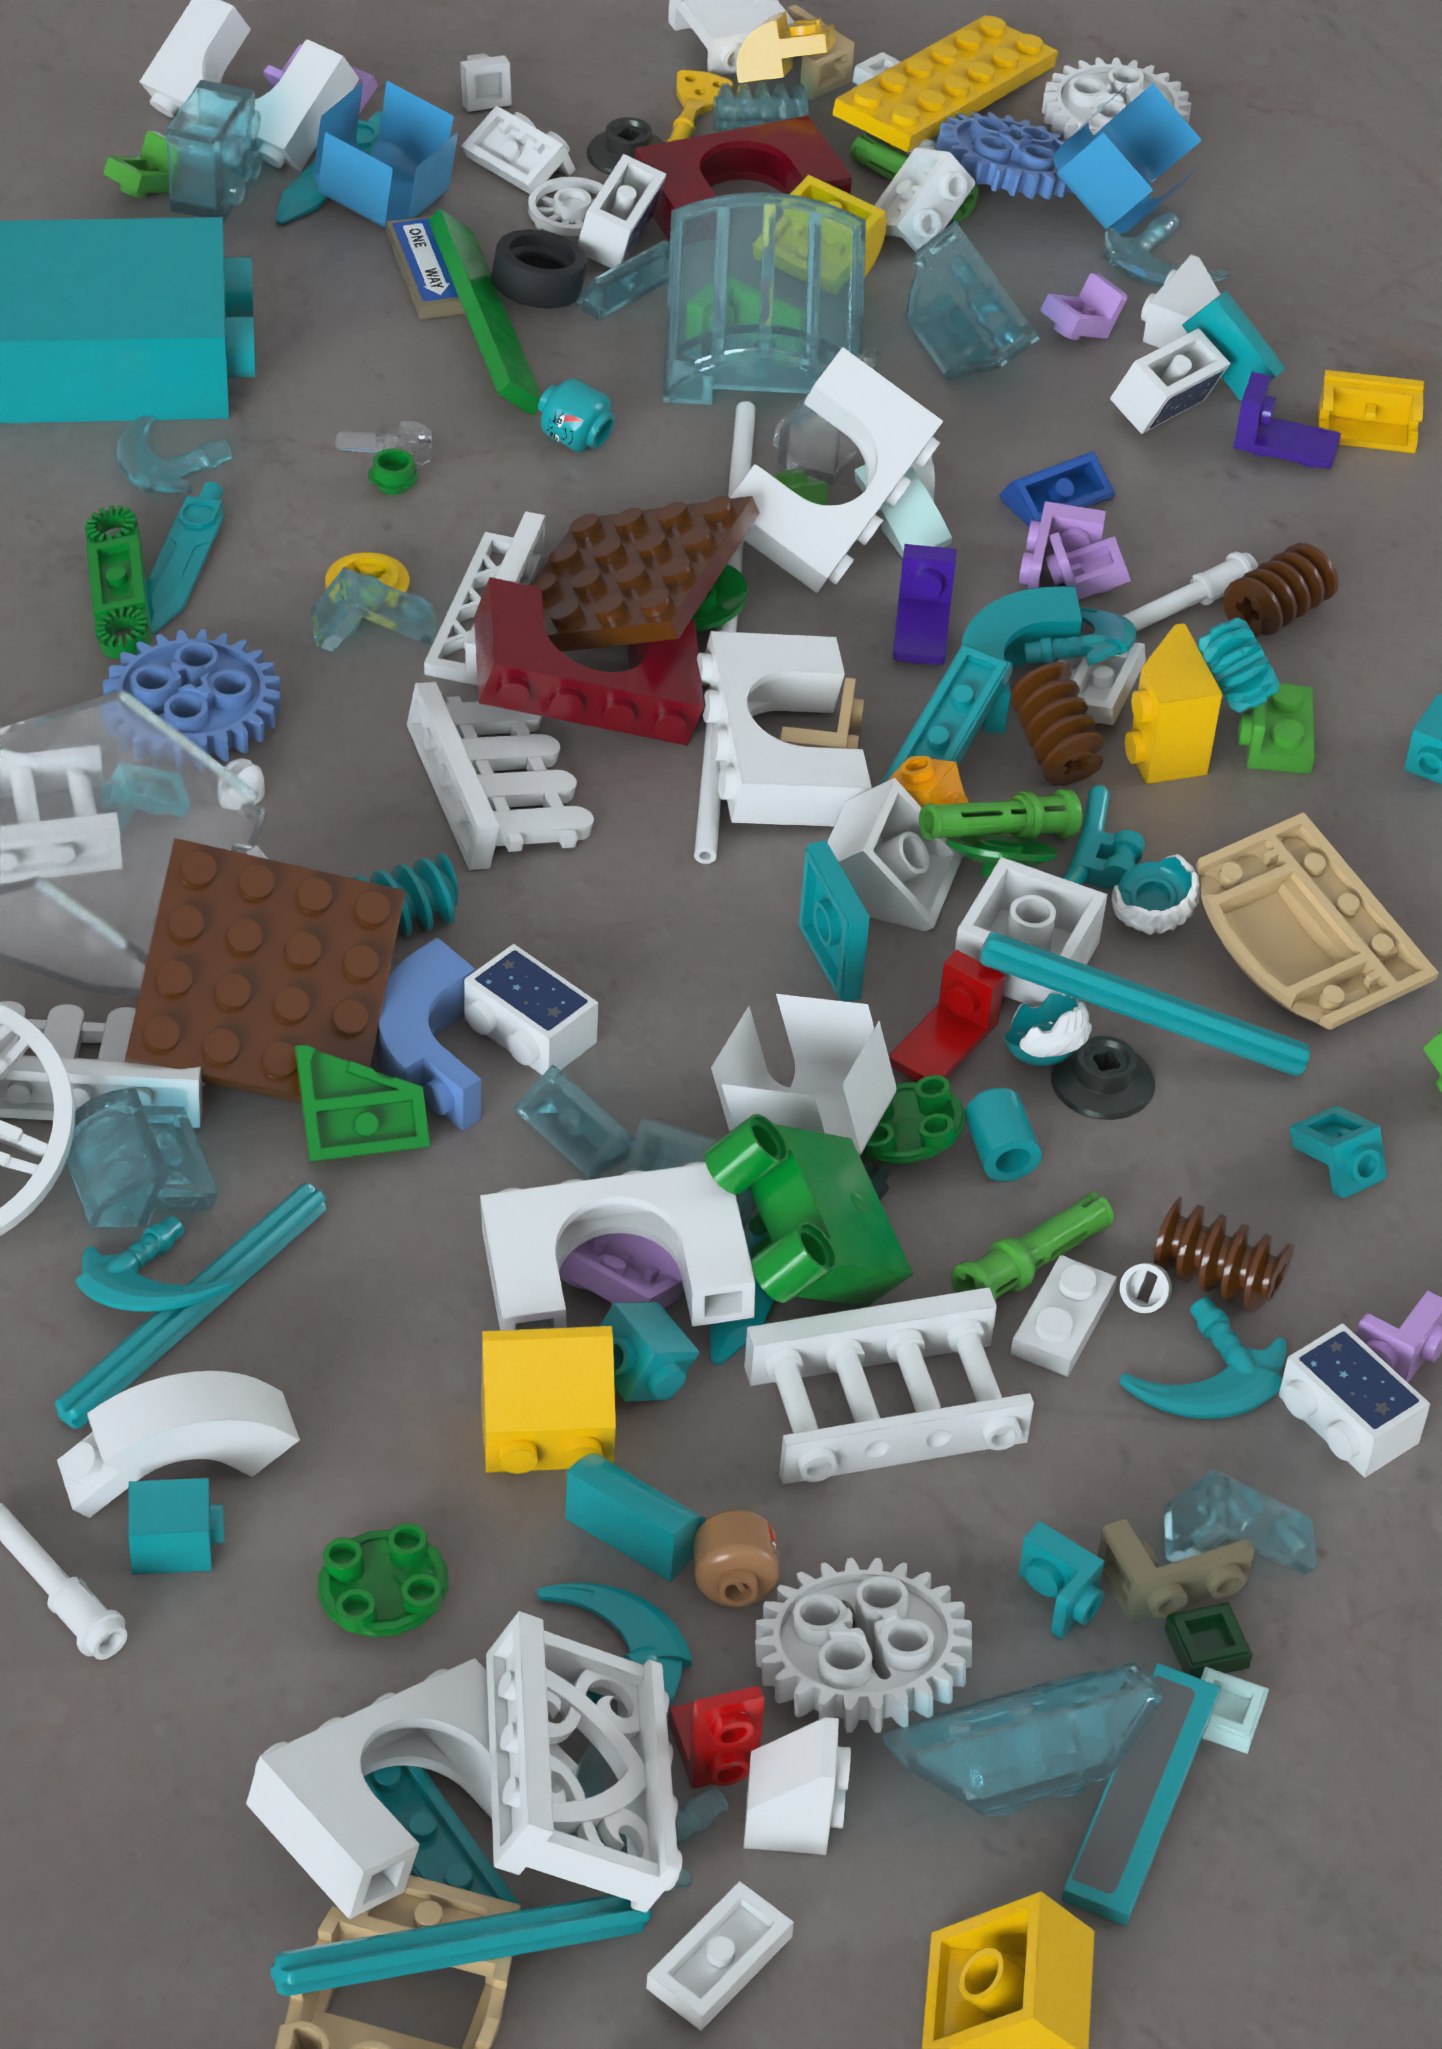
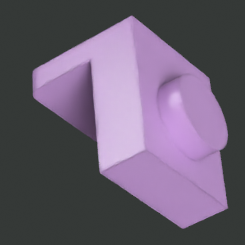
[1040,273,1127,340]
[1045,532,1131,600]
[1356,1290,1442,1383]

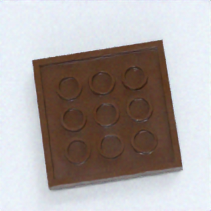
[529,496,760,652]
[124,838,405,1104]

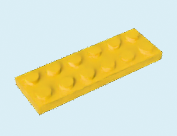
[832,15,1058,153]

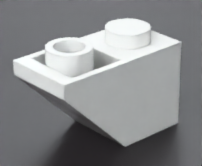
[1141,255,1220,348]
[744,1717,851,1855]

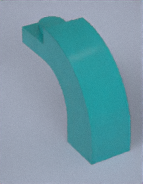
[961,587,1082,733]

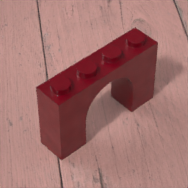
[635,115,852,250]
[474,577,704,746]

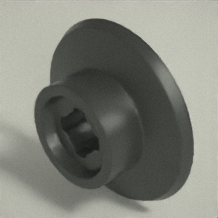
[586,117,664,175]
[1051,1036,1155,1120]

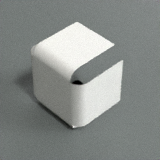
[711,994,896,1156]

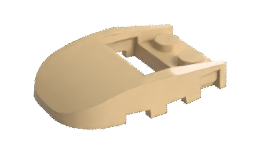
[275,1875,521,2049]

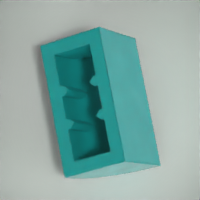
[1182,289,1286,402]
[565,1453,706,1582]

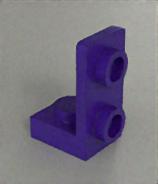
[1233,372,1341,469]
[892,544,957,665]

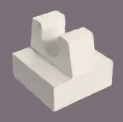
[460,53,512,112]

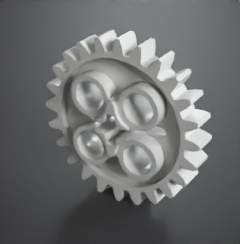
[1042,57,1191,141]
[755,1558,972,1733]

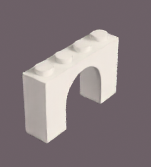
[139,0,359,171]
[730,347,943,593]
[697,631,872,826]
[480,1162,755,1330]
[246,1658,579,1919]

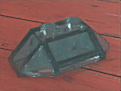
[905,221,1040,380]
[883,1662,1163,1816]

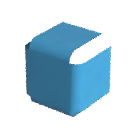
[314,81,458,229]
[1053,81,1202,234]

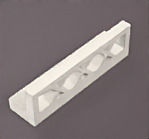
[424,511,546,686]

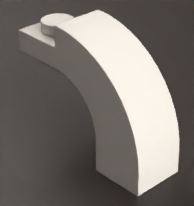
[57,1371,300,1518]

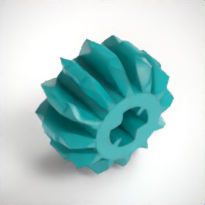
[1198,617,1279,713]

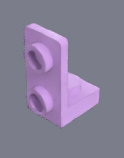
[1019,501,1106,589]

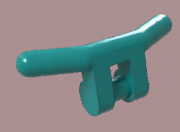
[1061,785,1146,890]

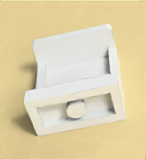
[668,0,794,76]

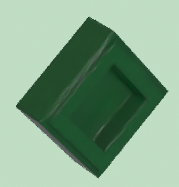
[1164,1602,1253,1679]

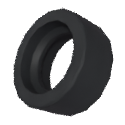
[491,229,587,309]

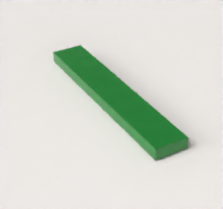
[429,209,542,415]

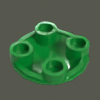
[862,1075,966,1164]
[318,1523,449,1637]

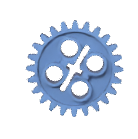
[935,112,1073,199]
[102,629,281,766]

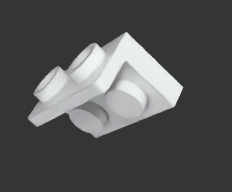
[461,105,576,194]
[874,148,975,255]

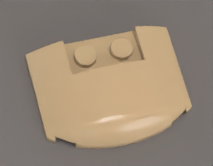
[1196,812,1439,1030]

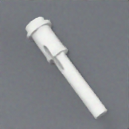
[1122,551,1258,632]
[0,1503,127,1660]

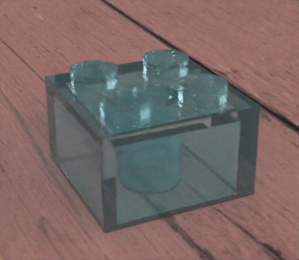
[166,79,262,222]

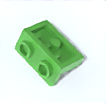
[1237,683,1315,774]

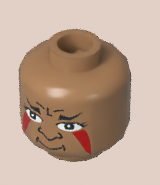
[693,1508,780,1608]

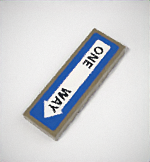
[386,215,465,320]

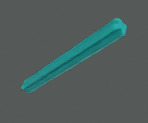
[980,932,1311,1076]
[55,1183,326,1429]
[270,1894,651,1996]

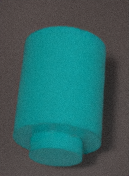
[965,1088,1042,1182]

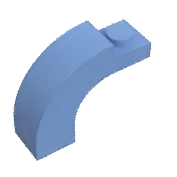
[378,938,481,1131]

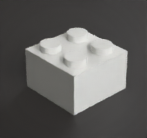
[955,857,1107,1007]

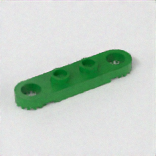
[85,505,152,659]

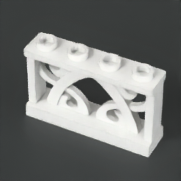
[486,1611,682,1913]

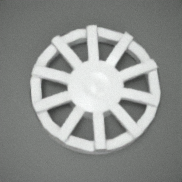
[528,177,603,236]

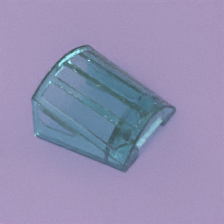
[663,192,866,410]

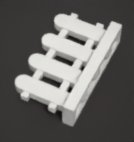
[407,682,594,870]
[0,1001,205,1128]

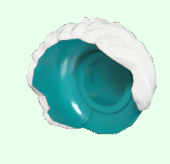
[1112,854,1201,935]
[1004,992,1092,1067]

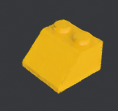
[1125,623,1222,784]
[481,1326,616,1474]
[922,1891,1095,2049]

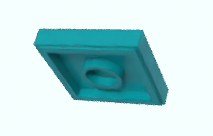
[799,840,870,1002]

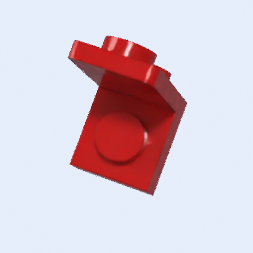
[889,949,1006,1081]
[668,1686,765,1789]

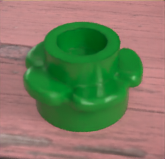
[368,448,418,495]

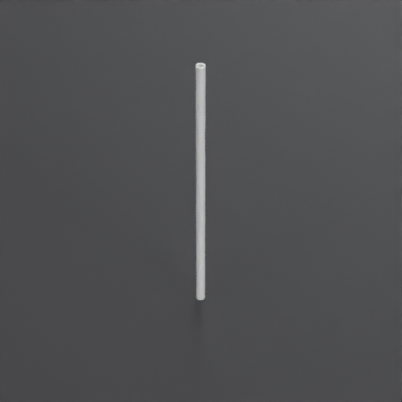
[694,401,756,864]

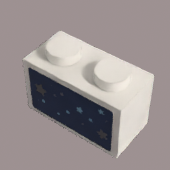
[577,154,666,268]
[1110,328,1231,434]
[464,943,598,1079]
[1279,1323,1430,1478]

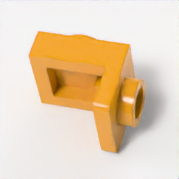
[887,756,969,808]

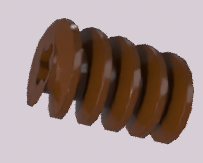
[1222,543,1339,638]
[1010,662,1104,785]
[1154,1197,1294,1312]

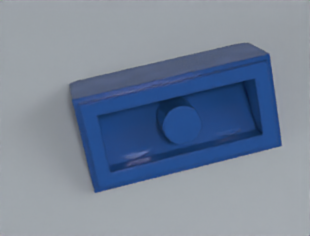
[999,451,1116,527]

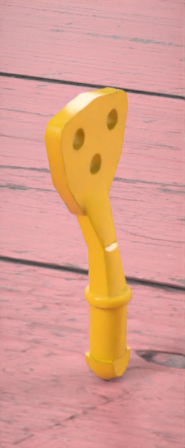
[666,70,733,142]

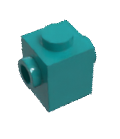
[600,1302,700,1402]

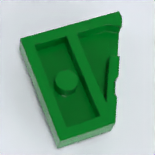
[294,1045,430,1162]

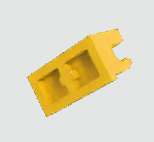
[1317,370,1424,453]

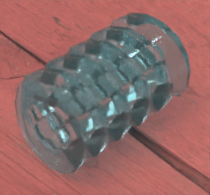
[712,83,809,133]

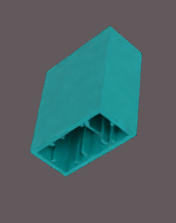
[0,217,255,423]

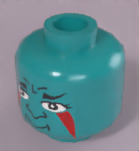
[538,378,616,453]

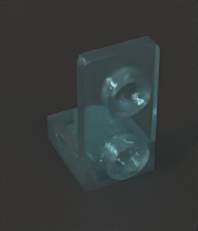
[311,567,438,652]
[1164,1469,1316,1575]

